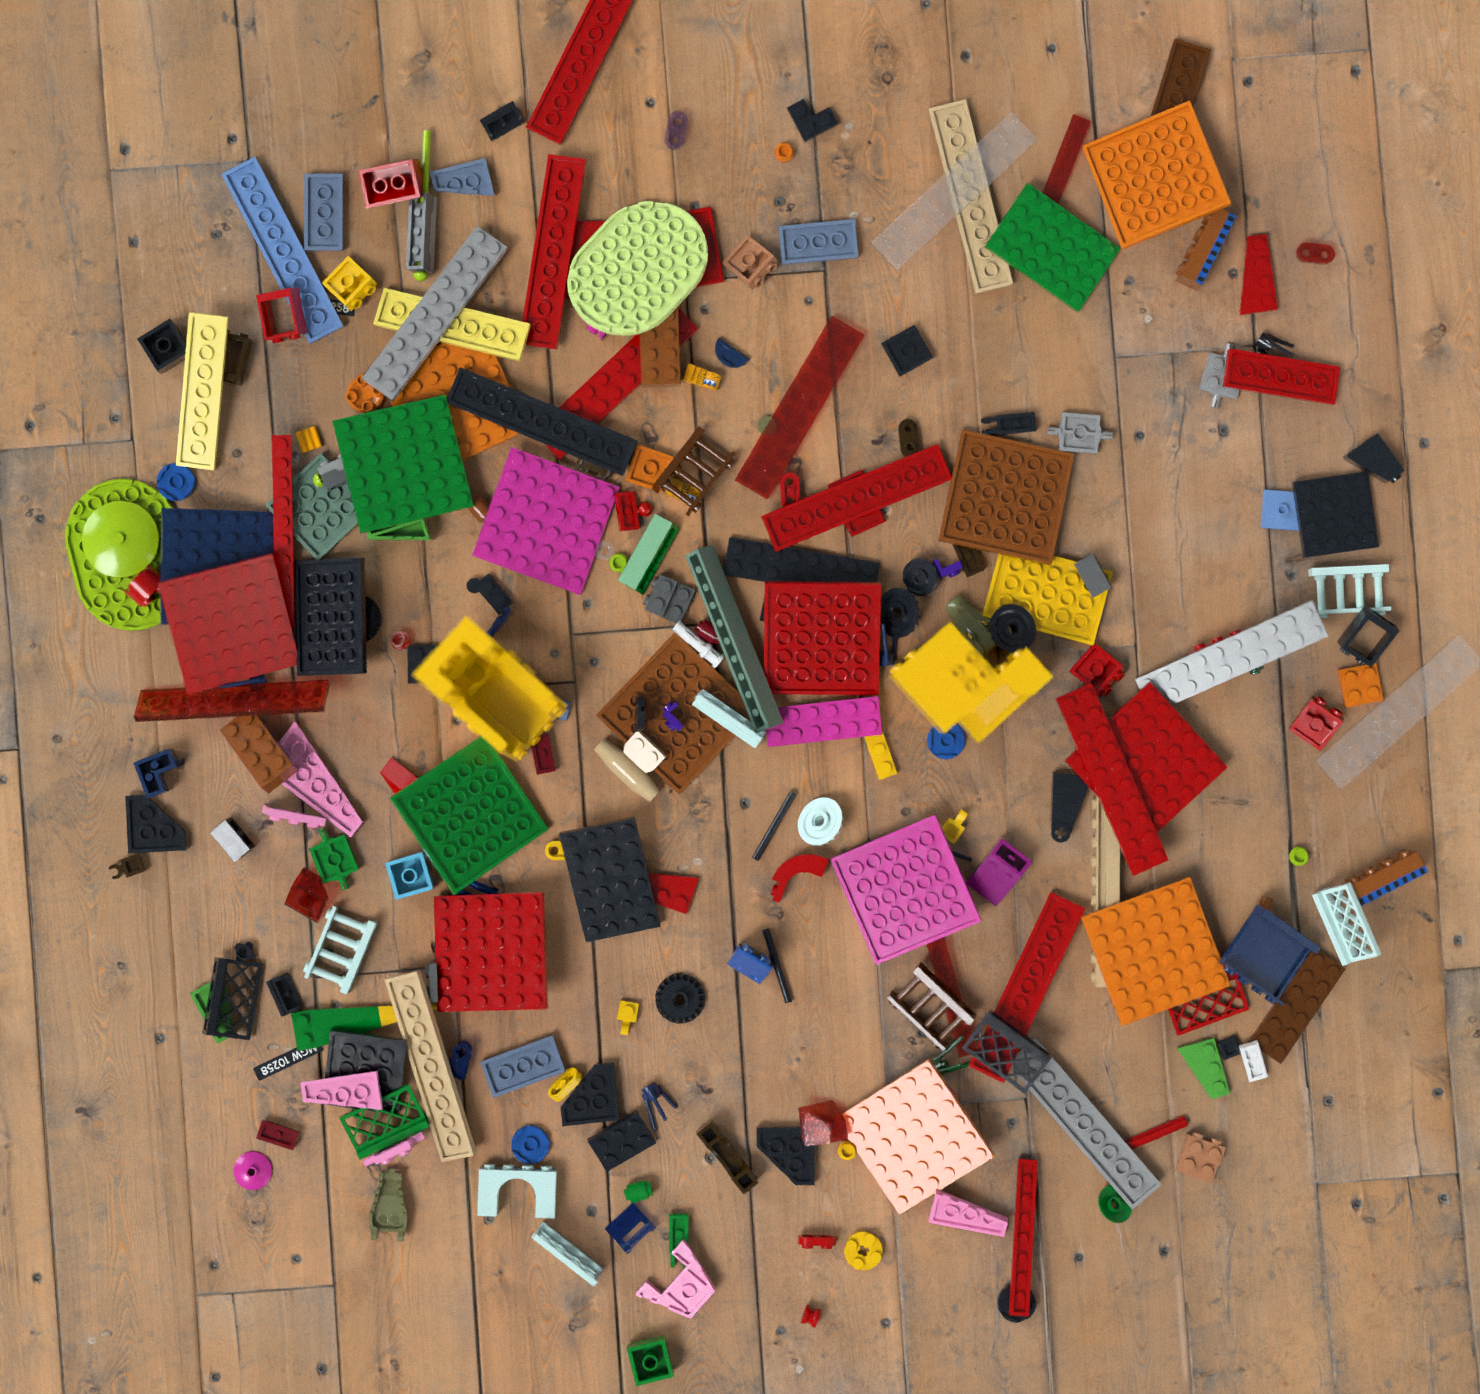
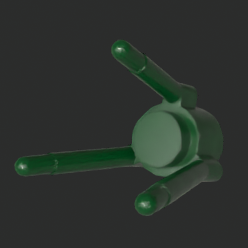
[933,1035,970,1076]

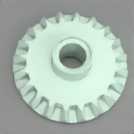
[798,798,844,846]

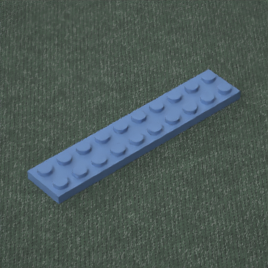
[221,157,344,344]

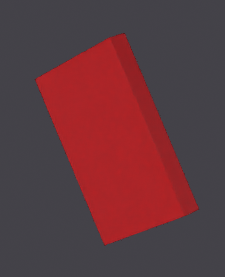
[827,469,886,537]

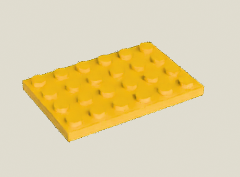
[982,554,1113,646]

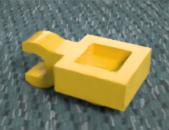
[942,809,968,844]
[617,1000,639,1035]

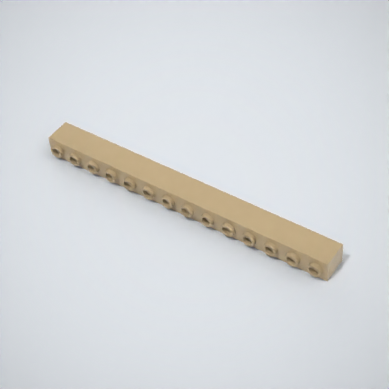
[1090,717,1120,987]

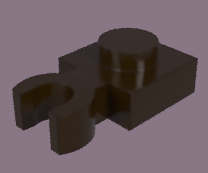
[109,853,146,879]

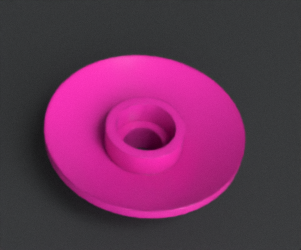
[234,1151,272,1190]

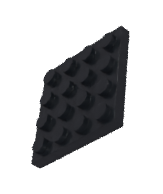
[1292,472,1379,558]
[324,1029,408,1113]

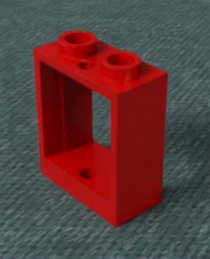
[256,288,307,344]

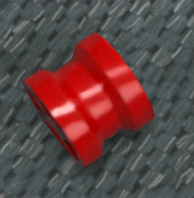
[800,1305,821,1328]

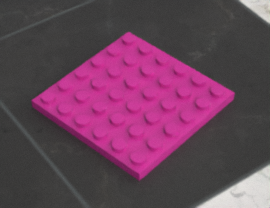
[472,447,619,595]
[830,814,982,965]

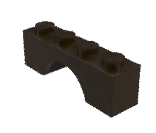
[696,1119,759,1195]

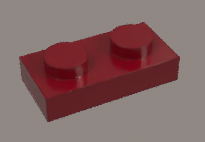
[531,733,556,775]
[256,1119,300,1150]

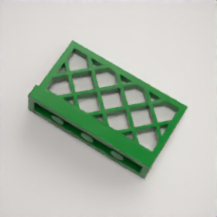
[339,1084,429,1160]

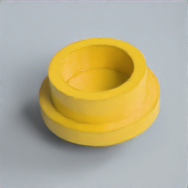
[838,1141,857,1160]

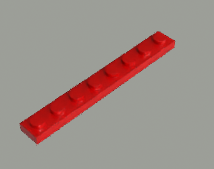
[1009,1159,1038,1316]

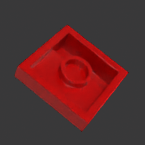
[1069,643,1125,698]
[1289,696,1344,751]

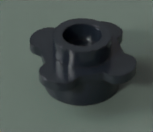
[234,942,255,961]

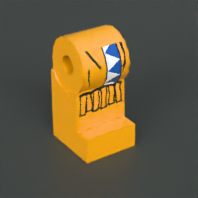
[683,363,722,391]
[666,478,701,503]

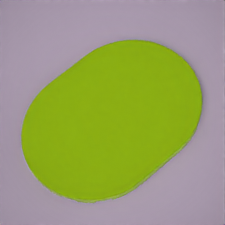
[65,479,173,631]

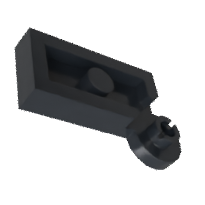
[466,573,514,615]

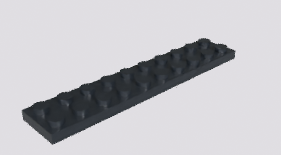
[447,367,638,476]

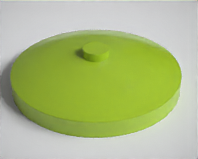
[82,501,160,578]

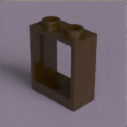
[223,330,253,385]

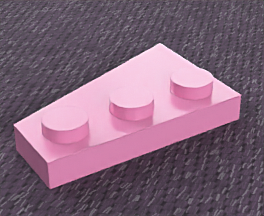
[262,805,326,829]

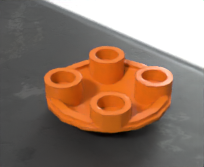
[346,375,384,413]

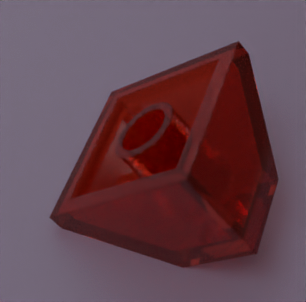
[284,867,329,923]
[798,1100,848,1146]

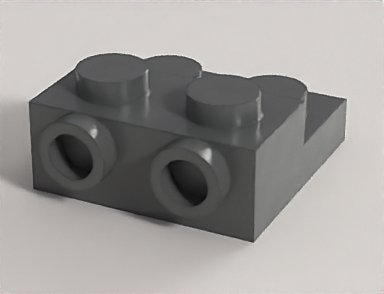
[643,574,696,624]

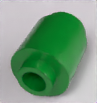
[624,1180,653,1204]

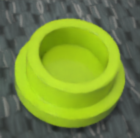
[609,553,628,573]
[1289,847,1309,866]

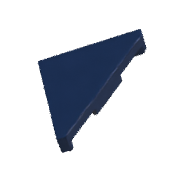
[486,607,514,638]

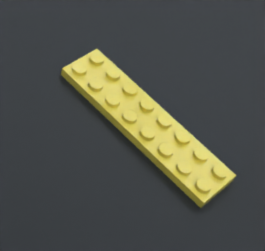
[373,288,531,362]
[176,312,229,470]

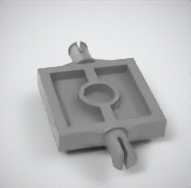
[1199,344,1239,409]
[1047,412,1113,454]

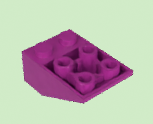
[966,838,1032,906]

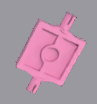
[362,1131,425,1167]

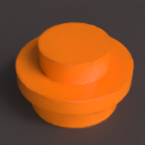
[775,143,794,162]

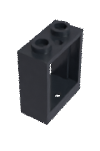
[1337,605,1400,668]

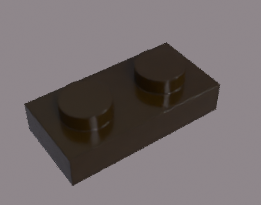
[952,544,985,578]

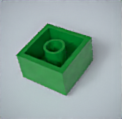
[627,1335,674,1386]

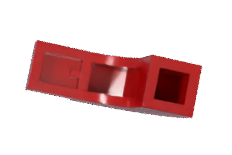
[770,854,828,903]

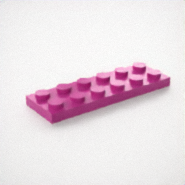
[766,696,883,747]

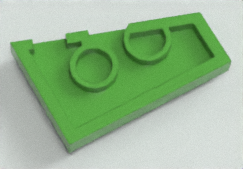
[189,982,234,1044]
[1177,1038,1230,1099]

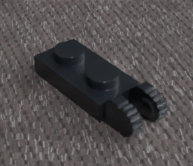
[981,412,1036,435]

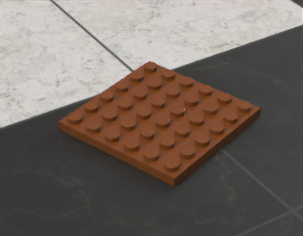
[938,429,1074,566]
[596,633,750,795]

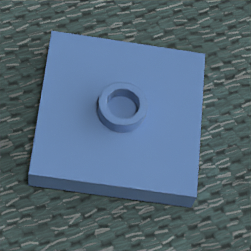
[1260,490,1299,531]

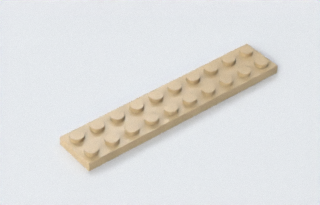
[928,99,1013,294]
[385,970,477,1162]

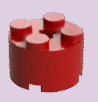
[123,563,161,608]

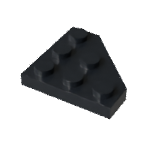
[125,795,187,854]
[560,1062,620,1127]
[757,1126,815,1185]

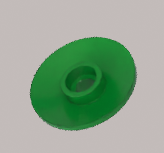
[1098,1185,1132,1223]

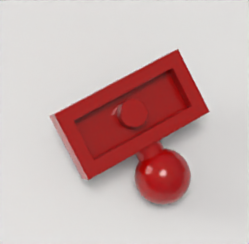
[614,491,653,532]

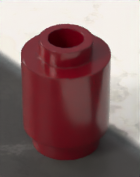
[695,619,719,645]

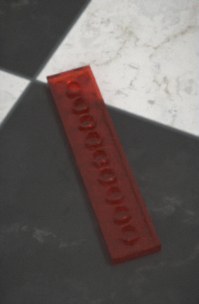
[734,316,865,500]
[134,680,330,722]

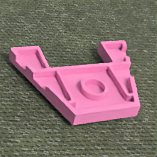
[635,1239,716,1319]

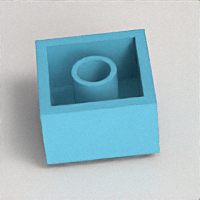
[385,851,435,900]

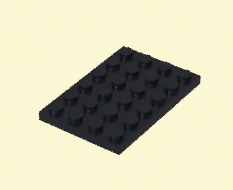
[294,557,367,676]
[559,816,661,942]

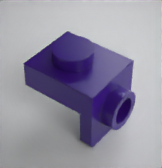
[933,559,963,579]
[662,702,684,731]

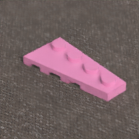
[301,1071,383,1110]
[928,1189,1008,1237]

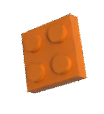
[625,445,674,494]
[1337,663,1384,708]

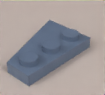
[430,158,495,196]

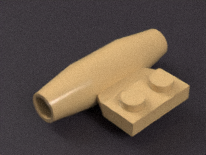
[594,732,667,802]

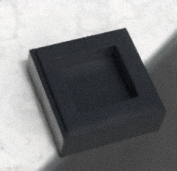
[1217,1035,1241,1060]

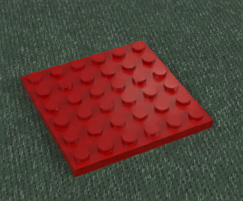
[158,553,298,694]
[764,581,881,695]
[1064,682,1228,833]
[434,892,548,1012]

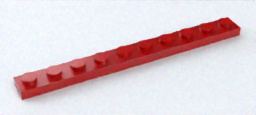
[272,435,296,627]

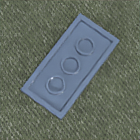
[304,174,344,251]
[778,219,858,265]
[480,1035,566,1098]

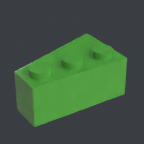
[367,519,432,541]

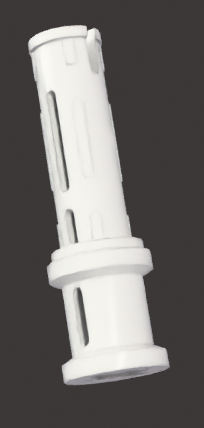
[672,620,725,669]

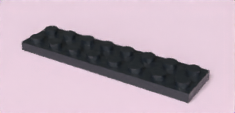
[723,537,880,582]

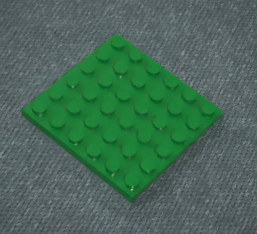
[332,395,474,534]
[389,735,549,895]

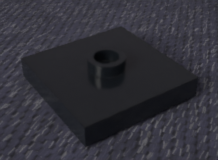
[881,325,933,377]

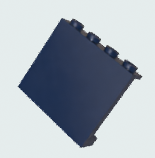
[1219,905,1320,1006]

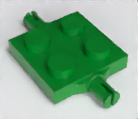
[309,827,360,891]

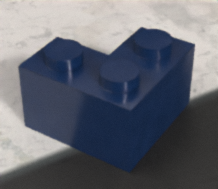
[133,749,180,799]

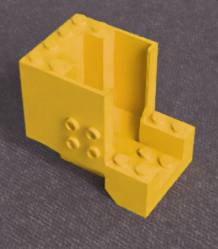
[413,616,568,762]
[888,622,1053,743]

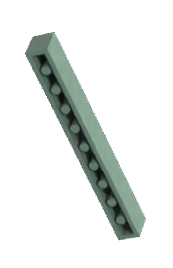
[685,545,784,733]

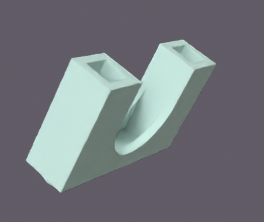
[477,1164,557,1218]

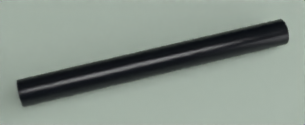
[752,791,796,861]
[762,928,792,1004]

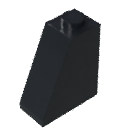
[1343,433,1405,483]

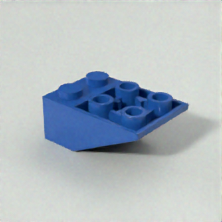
[727,943,772,984]

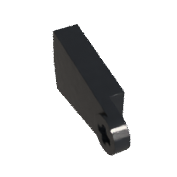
[1050,772,1088,843]

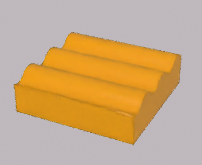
[295,426,323,453]

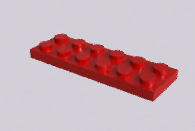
[1223,348,1340,405]

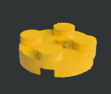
[844,1231,883,1270]

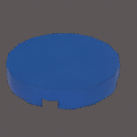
[157,463,196,501]
[927,724,965,760]
[511,1125,550,1164]

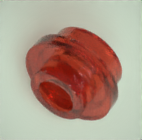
[391,631,410,651]

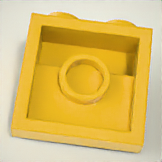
[322,256,377,311]

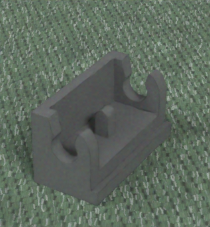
[1074,553,1112,598]

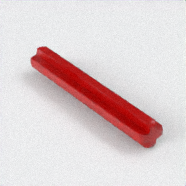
[1124,1116,1188,1150]

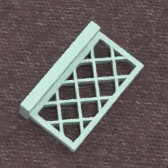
[692,689,766,748]
[1312,883,1381,966]
[531,1221,604,1286]

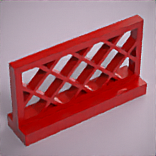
[1168,972,1250,1036]

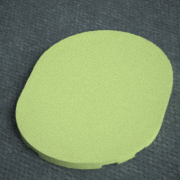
[567,201,708,336]

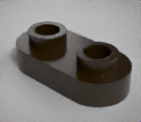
[898,419,920,457]
[576,458,614,480]

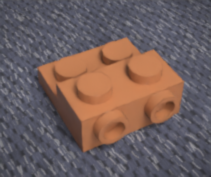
[722,234,778,290]
[1175,1132,1226,1183]

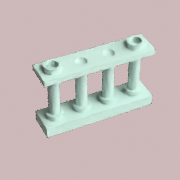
[1308,564,1391,618]
[303,905,378,995]

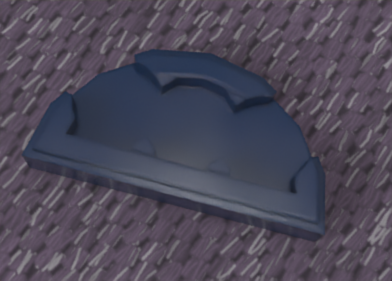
[715,338,750,368]

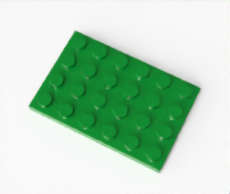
[984,183,1120,312]

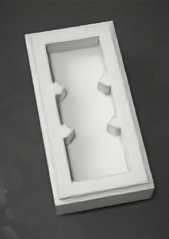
[1239,1040,1268,1082]

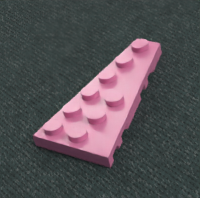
[279,721,363,837]

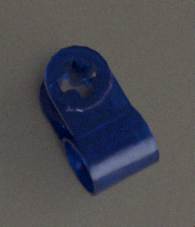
[449,1041,473,1080]

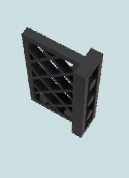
[202,957,262,1040]
[962,1010,1053,1094]

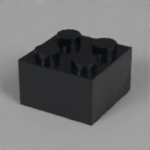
[137,319,186,374]

